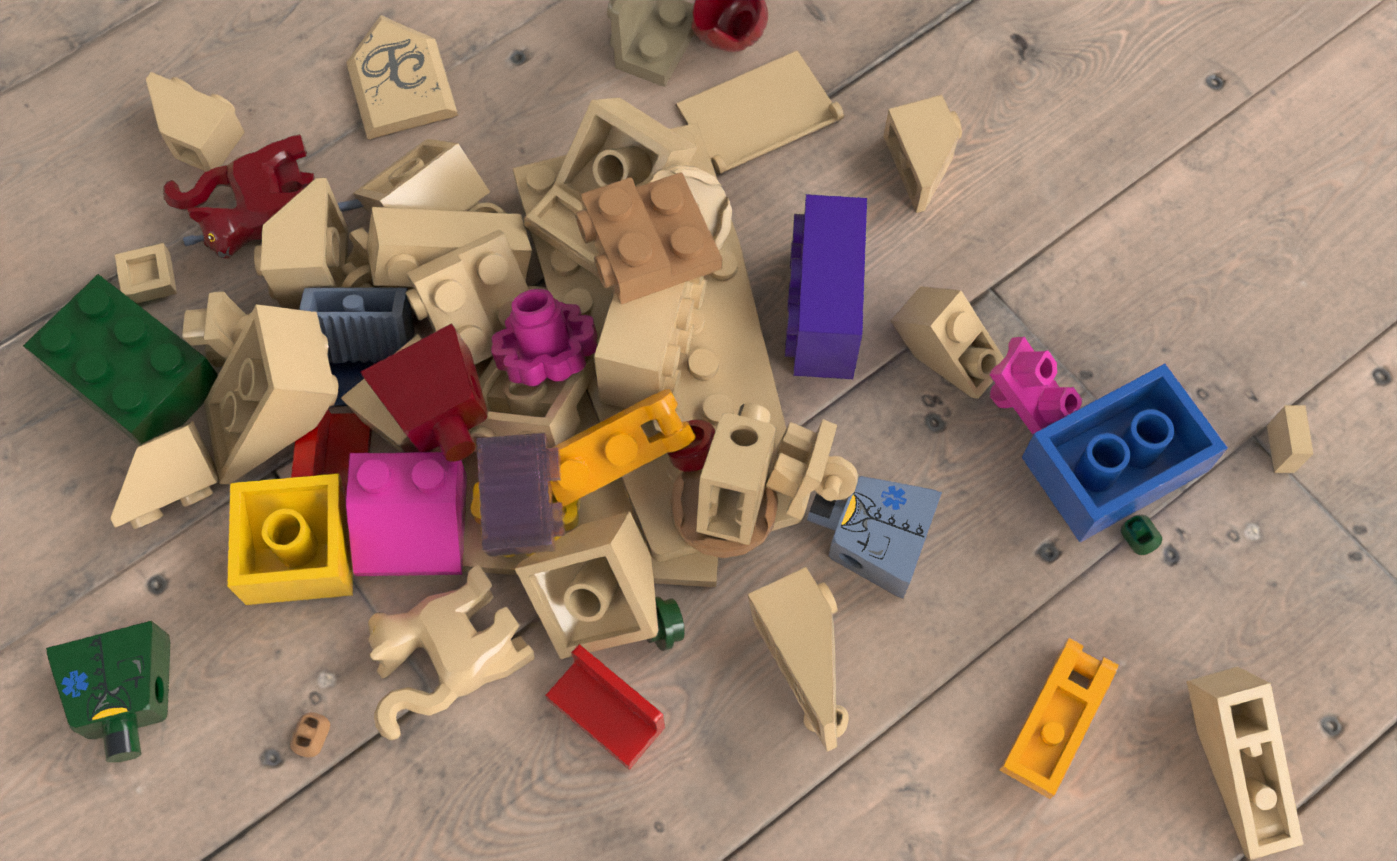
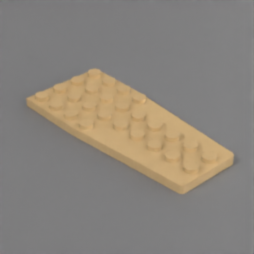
[512,122,804,562]

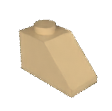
[883,95,962,213]

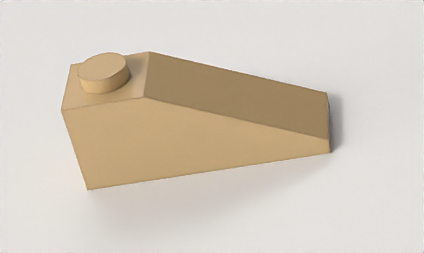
[748,567,838,752]
[1187,667,1303,860]

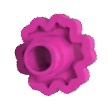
[491,289,598,386]

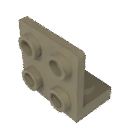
[607,0,695,87]

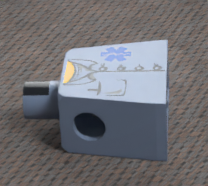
[807,476,942,599]

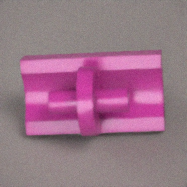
[989,337,1082,434]

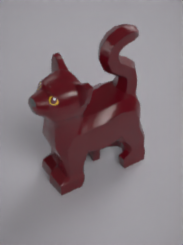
[163,134,315,259]

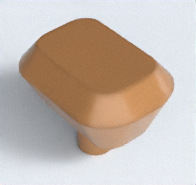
[290,712,330,757]

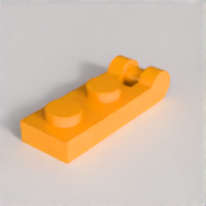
[535,389,695,508]
[1000,638,1119,799]

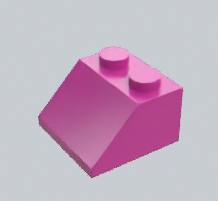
[346,452,467,576]

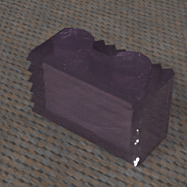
[476,433,565,557]

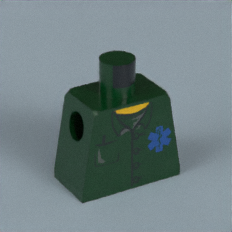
[46,621,171,763]

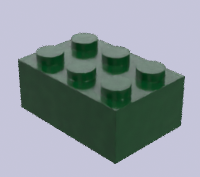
[23,274,218,446]

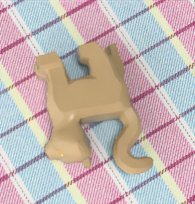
[368,564,535,740]

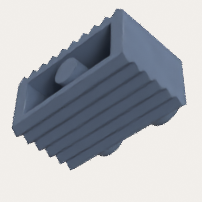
[299,288,414,364]

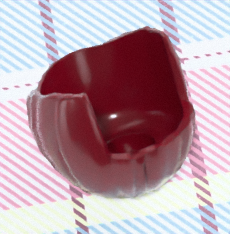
[691,0,769,52]

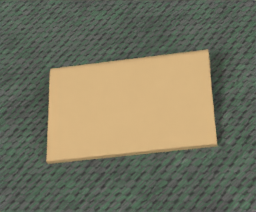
[676,50,844,174]

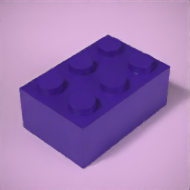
[785,194,867,379]

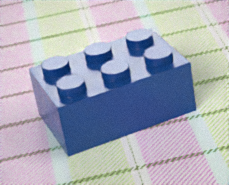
[1022,363,1228,543]

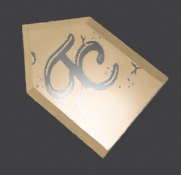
[346,15,458,140]

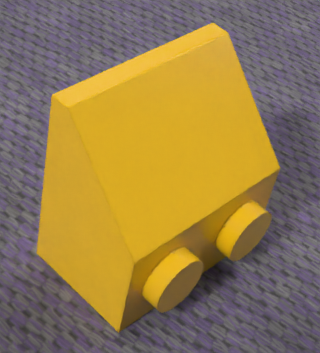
[227,474,353,605]

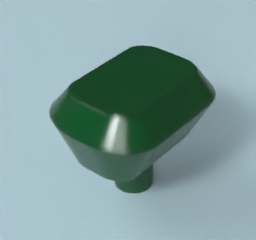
[1121,514,1162,555]

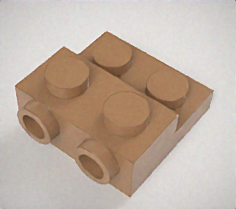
[575,172,723,305]

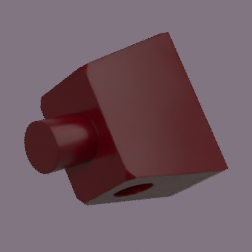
[361,323,488,462]

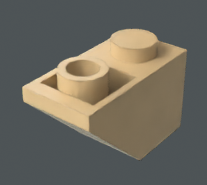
[146,72,245,172]
[890,286,1004,399]
[110,421,219,529]

